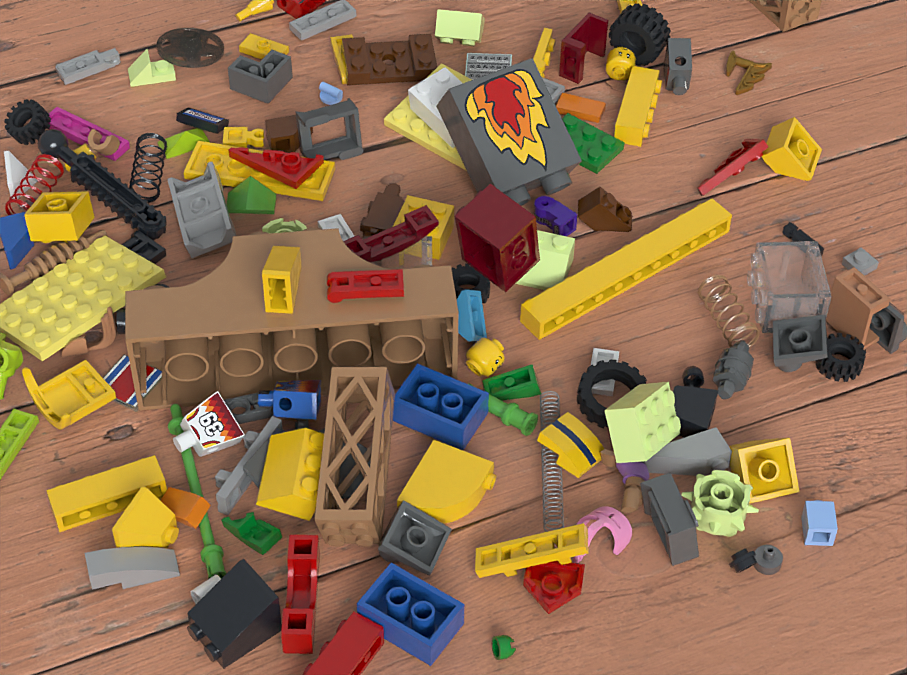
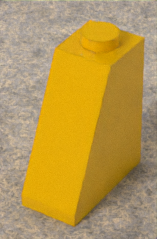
[262,246,301,314]

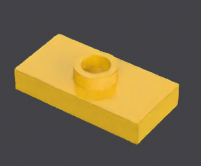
[239,33,289,60]

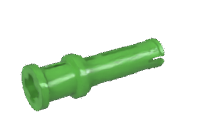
[468,383,538,436]

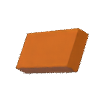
[556,92,606,123]

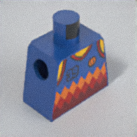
[258,380,321,419]

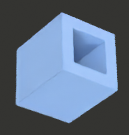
[801,500,838,546]

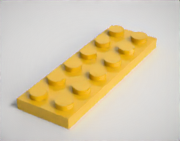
[184,141,335,201]

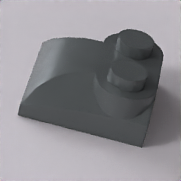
[869,302,907,354]
[773,315,828,372]
[378,500,452,575]

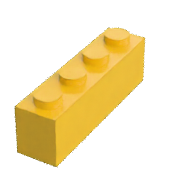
[614,66,662,147]
[46,455,167,532]

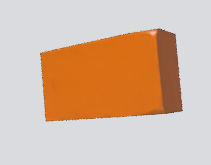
[160,487,211,529]

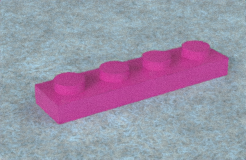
[49,107,130,161]

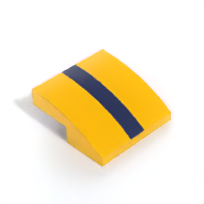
[537,412,605,478]

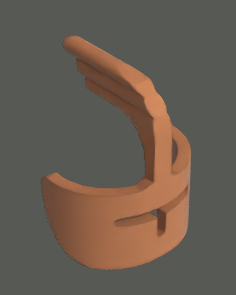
[61,307,116,358]

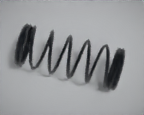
[129,133,167,203]

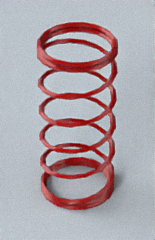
[5,154,64,216]

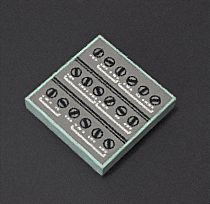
[465,53,512,80]

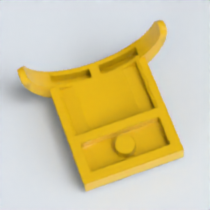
[22,360,116,430]

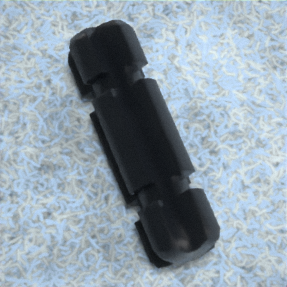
[782,222,824,259]

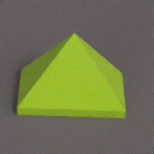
[157,128,210,159]

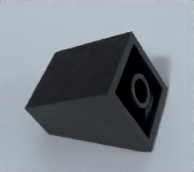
[187,559,282,669]

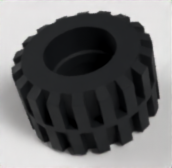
[608,3,671,66]

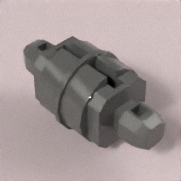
[713,340,754,400]

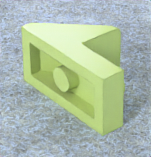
[128,49,176,87]

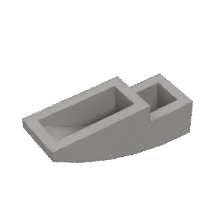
[85,547,180,590]

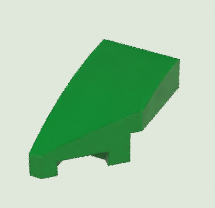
[221,512,282,555]

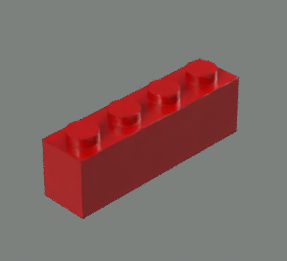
[303,611,384,675]

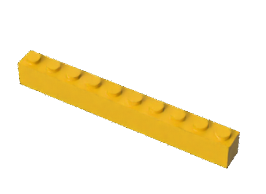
[520,198,732,340]

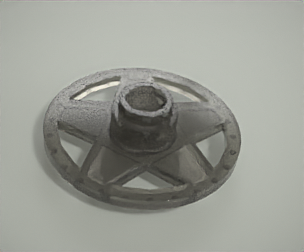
[157,28,224,68]

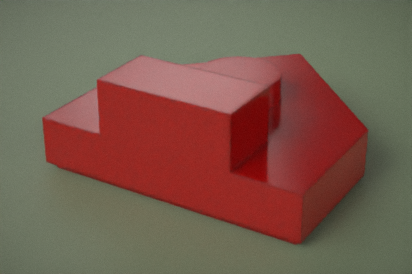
[523,560,585,614]

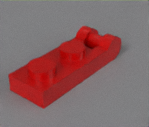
[327,269,404,303]

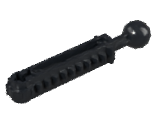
[37,129,167,240]

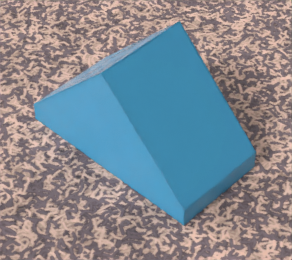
[457,290,487,342]

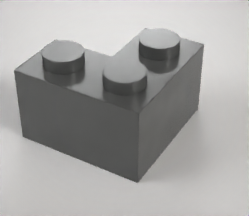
[228,50,293,104]

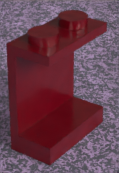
[559,12,608,84]

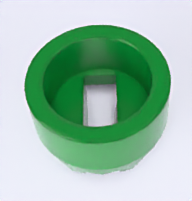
[492,635,516,660]

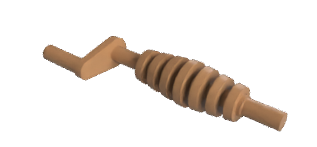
[0,230,108,296]

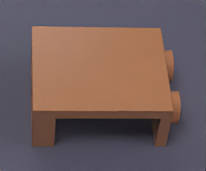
[826,267,890,349]

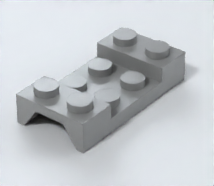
[167,162,237,258]

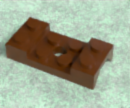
[341,34,437,85]

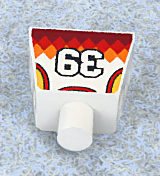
[173,391,245,457]

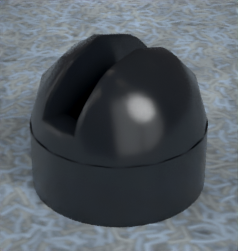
[682,366,704,388]

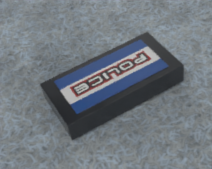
[176,107,229,134]

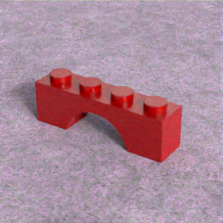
[281,535,320,654]

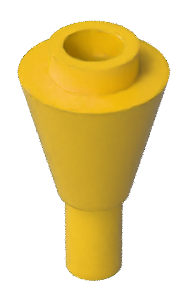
[235,0,274,22]

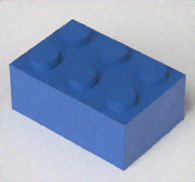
[393,364,489,450]
[357,563,465,666]

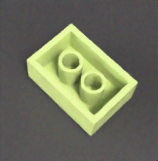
[604,382,681,463]

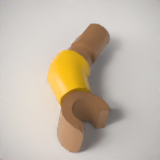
[37,129,120,172]

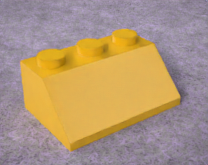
[256,428,324,521]

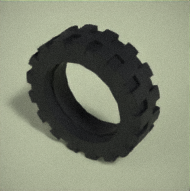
[577,359,647,429]

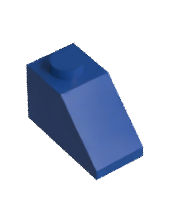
[0,212,34,269]

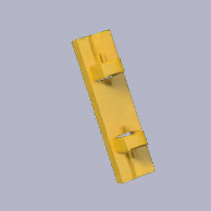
[475,523,589,578]

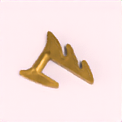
[726,51,772,95]

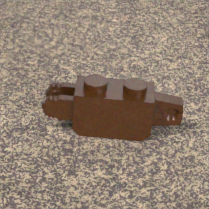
[360,183,404,240]

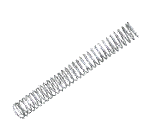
[540,391,564,532]

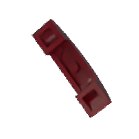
[343,205,439,263]

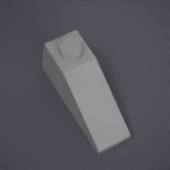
[642,427,732,476]

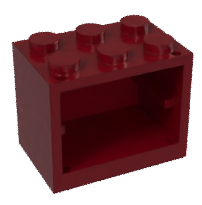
[454,184,540,292]

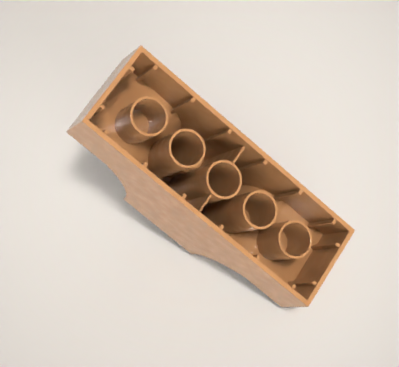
[125,228,459,411]

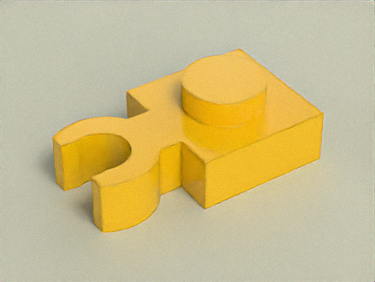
[223,127,264,148]

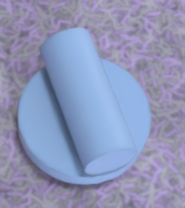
[319,82,343,105]

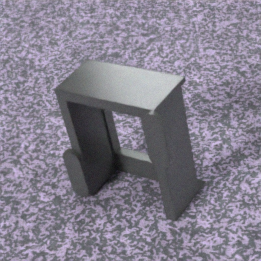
[295,98,363,160]
[640,473,699,566]

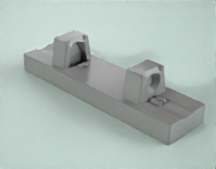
[215,416,283,516]

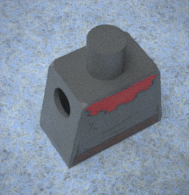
[663,38,692,95]

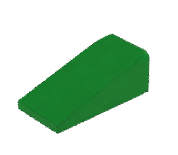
[482,364,542,401]

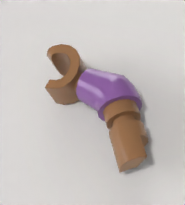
[601,433,649,513]

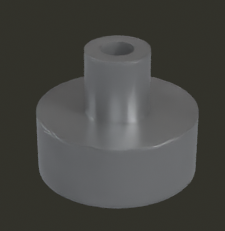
[753,545,783,575]

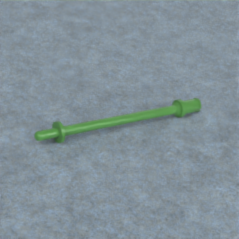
[168,404,227,579]

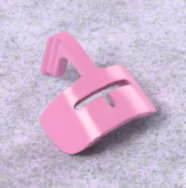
[572,506,632,563]

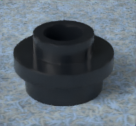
[729,548,757,573]

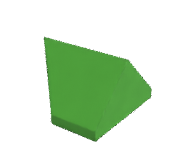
[226,176,276,214]

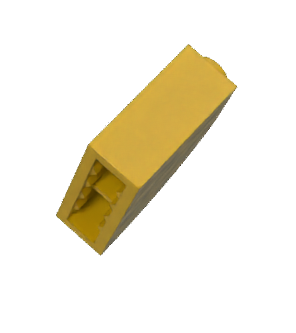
[397,440,496,524]

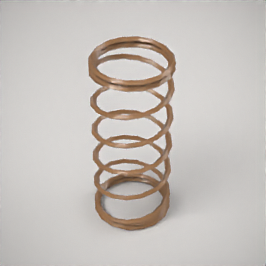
[698,275,760,347]

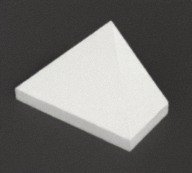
[4,151,38,199]

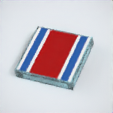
[103,354,167,412]

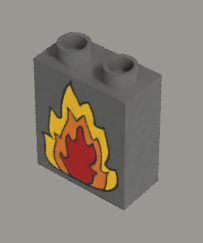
[436,58,582,206]

